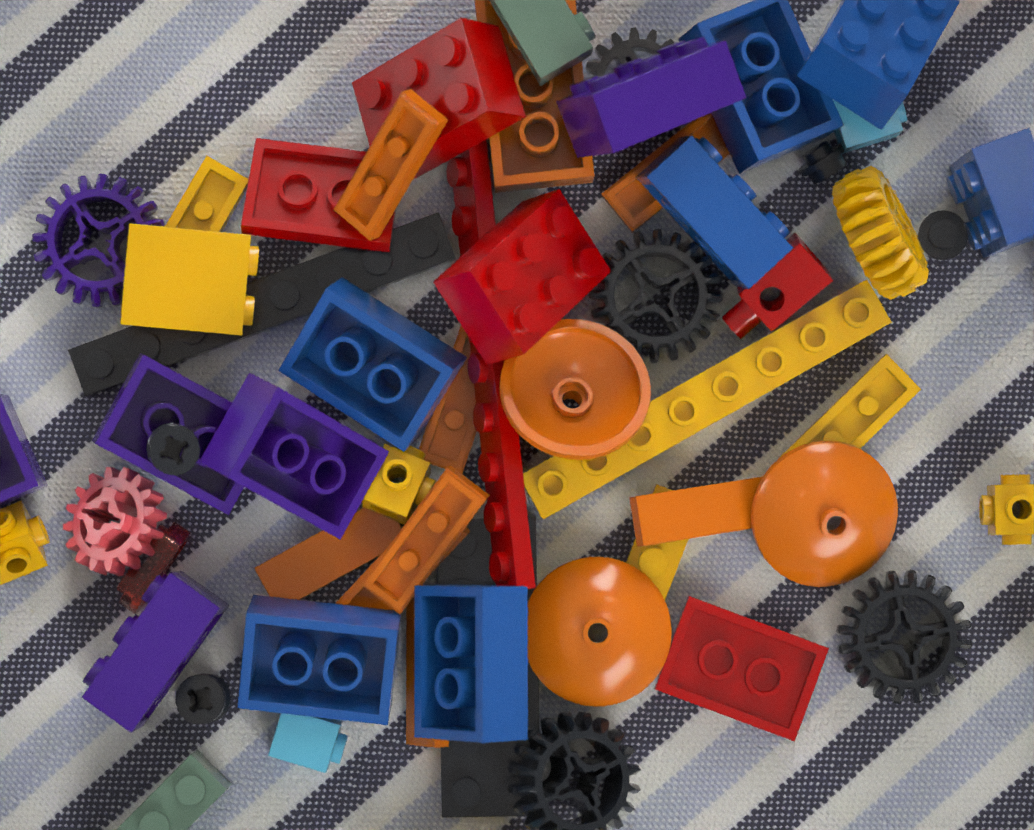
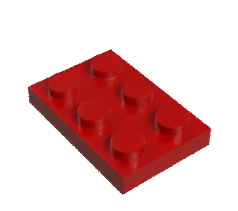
[241,138,396,252]
[654,596,829,742]

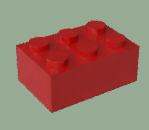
[352,18,526,179]
[433,189,611,365]

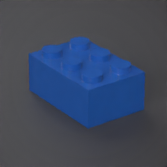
[678,0,844,174]
[797,0,960,130]
[946,127,1034,259]
[635,136,793,289]
[278,277,467,452]
[414,585,528,743]
[238,595,401,725]

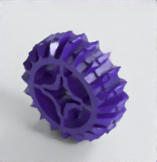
[32,174,166,308]

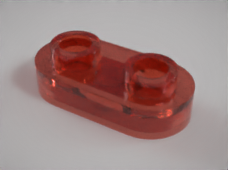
[116,522,192,615]

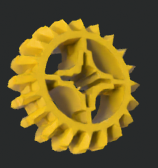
[832,166,929,300]

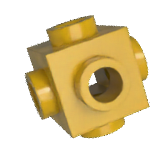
[361,443,436,525]
[979,474,1034,545]
[0,500,50,585]

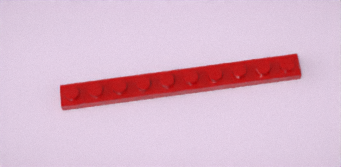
[446,140,536,589]

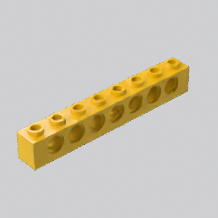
[523,279,892,519]

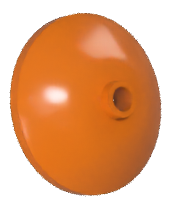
[500,319,651,460]
[751,441,898,587]
[528,556,672,707]

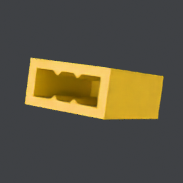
[120,223,259,335]

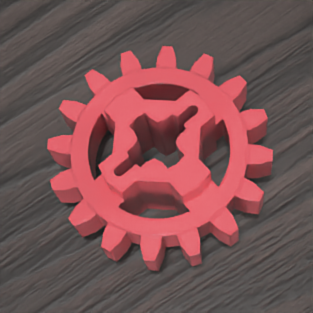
[63,467,167,576]

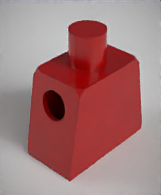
[722,233,833,339]

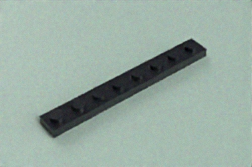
[68,212,456,397]

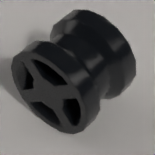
[146,423,200,476]
[175,674,232,724]

